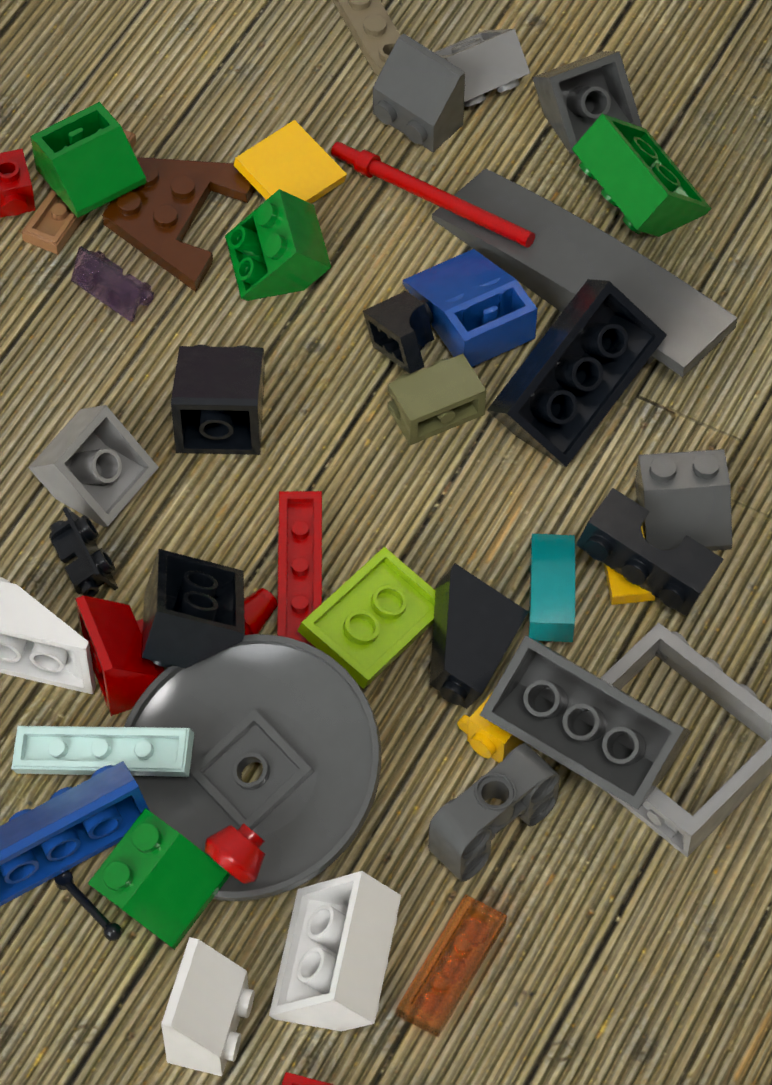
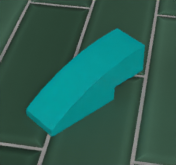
[529,533,576,642]

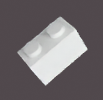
[161,937,255,1076]

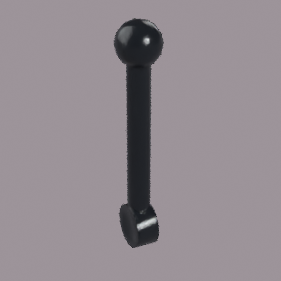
[54,870,122,941]

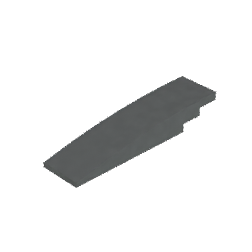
[432,168,737,378]

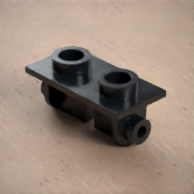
[49,507,118,597]

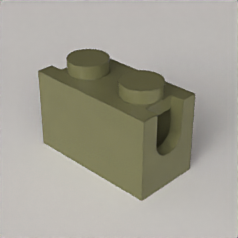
[387,353,486,445]

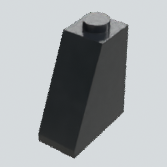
[429,563,528,709]

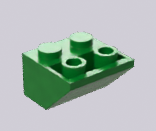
[30,102,147,218]
[225,189,332,301]

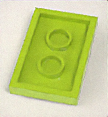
[297,547,436,689]

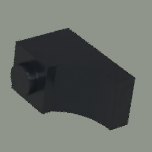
[363,291,434,374]

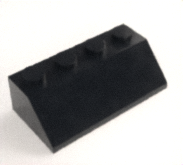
[487,279,667,467]

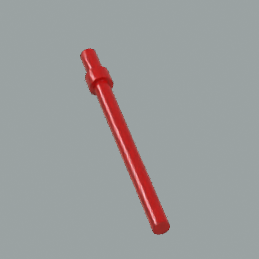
[331,141,535,248]

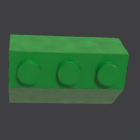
[572,113,712,237]

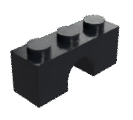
[576,488,724,616]

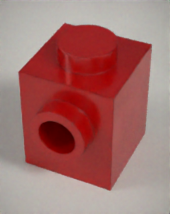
[0,149,36,218]

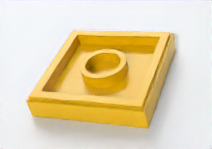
[233,120,347,204]

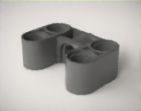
[428,743,560,882]

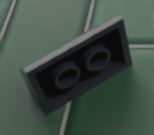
[142,549,245,669]

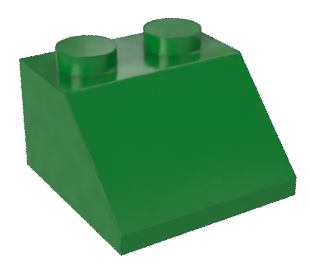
[88,808,231,950]

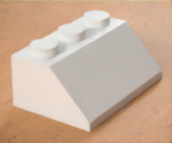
[269,871,401,1032]

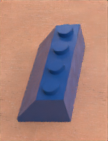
[0,761,150,906]

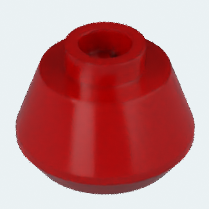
[205,823,266,884]

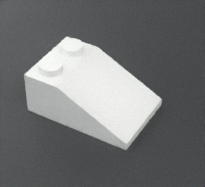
[0,577,96,694]

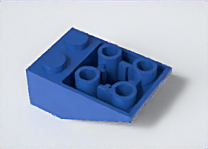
[403,249,538,367]

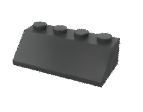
[480,636,692,810]

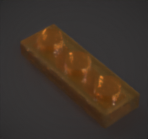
[397,894,507,1037]

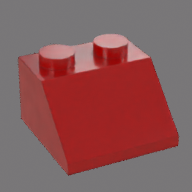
[75,595,164,716]

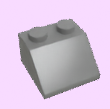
[434,29,530,107]
[28,405,159,527]

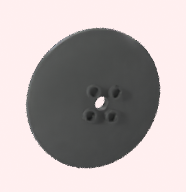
[124,634,381,901]

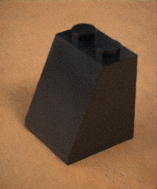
[171,345,265,455]

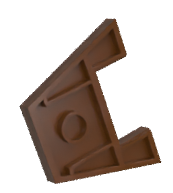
[102,157,256,292]

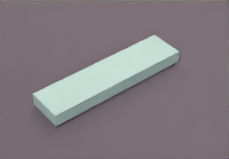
[11,726,194,777]

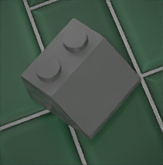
[373,33,465,152]
[532,51,642,154]
[635,449,732,551]

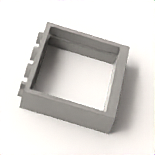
[601,622,772,857]

